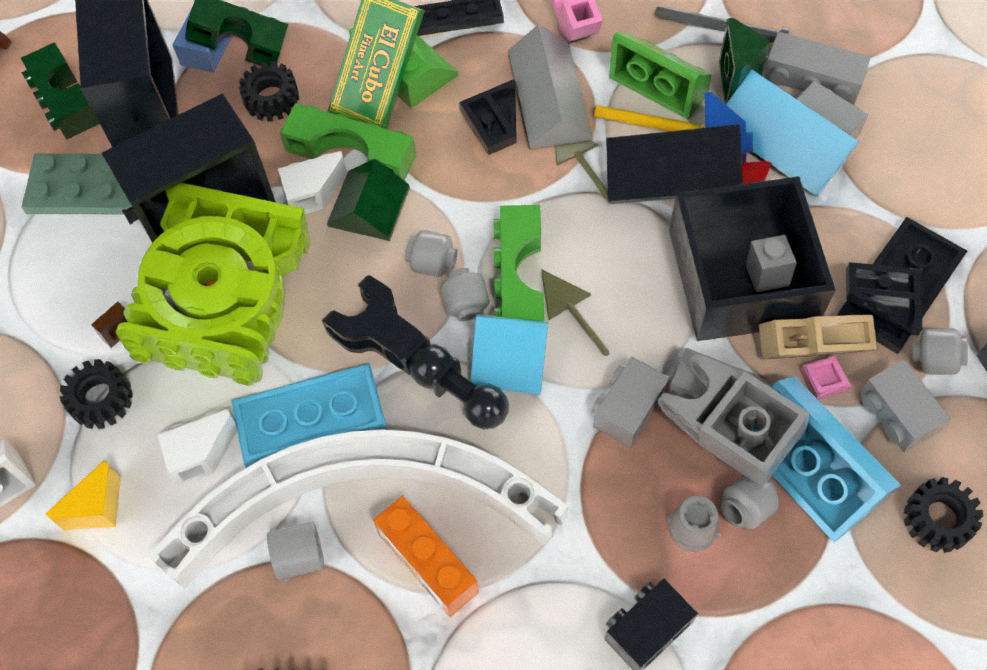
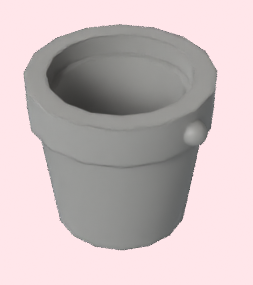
[667,496,721,552]

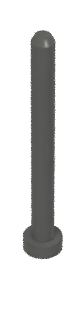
[655,6,790,43]

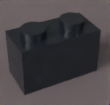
[605,578,698,670]

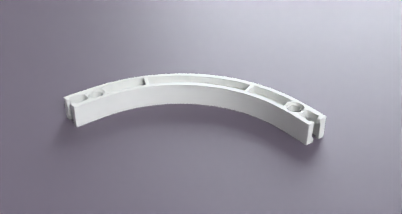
[148,430,569,589]

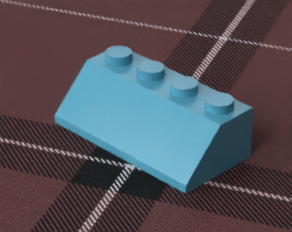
[752,376,901,542]

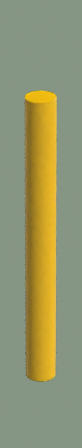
[594,105,705,131]

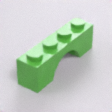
[279,103,416,181]
[494,205,545,322]

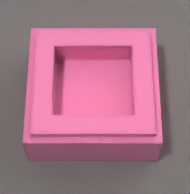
[800,355,851,400]

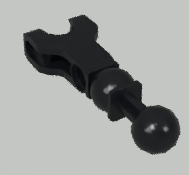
[321,275,510,430]

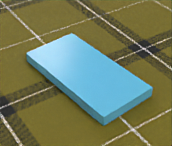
[726,69,860,197]
[231,363,387,468]

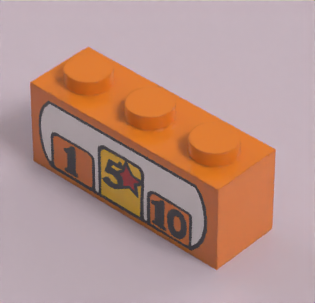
[373,495,479,618]

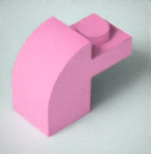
[550,0,603,42]

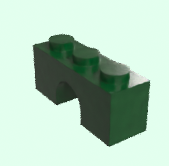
[185,0,289,66]
[21,42,99,140]

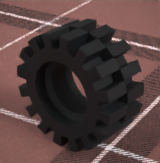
[239,61,299,122]
[60,359,133,429]
[903,477,983,553]

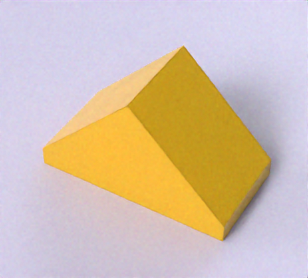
[45,460,121,530]

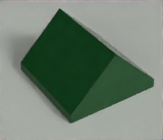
[719,18,770,104]
[327,159,410,241]

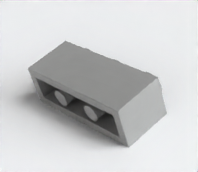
[763,32,871,105]

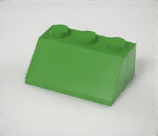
[349,28,458,108]
[609,32,712,120]

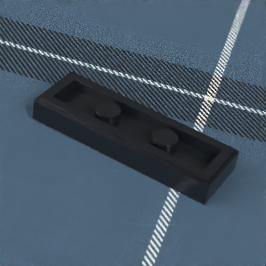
[414,0,504,36]

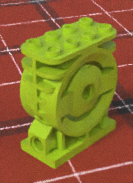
[116,183,311,386]

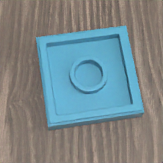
[470,315,548,394]

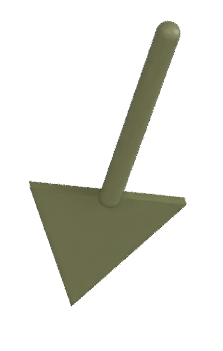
[555,140,608,199]
[542,269,609,356]

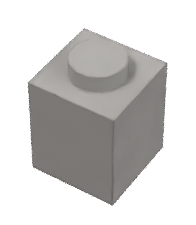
[746,235,797,293]

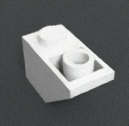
[278,151,347,214]
[157,409,237,486]

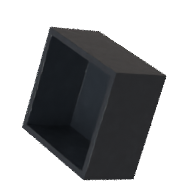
[75,0,179,147]
[102,93,276,243]
[669,176,836,341]

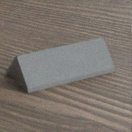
[508,24,593,149]

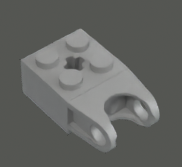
[658,354,810,488]

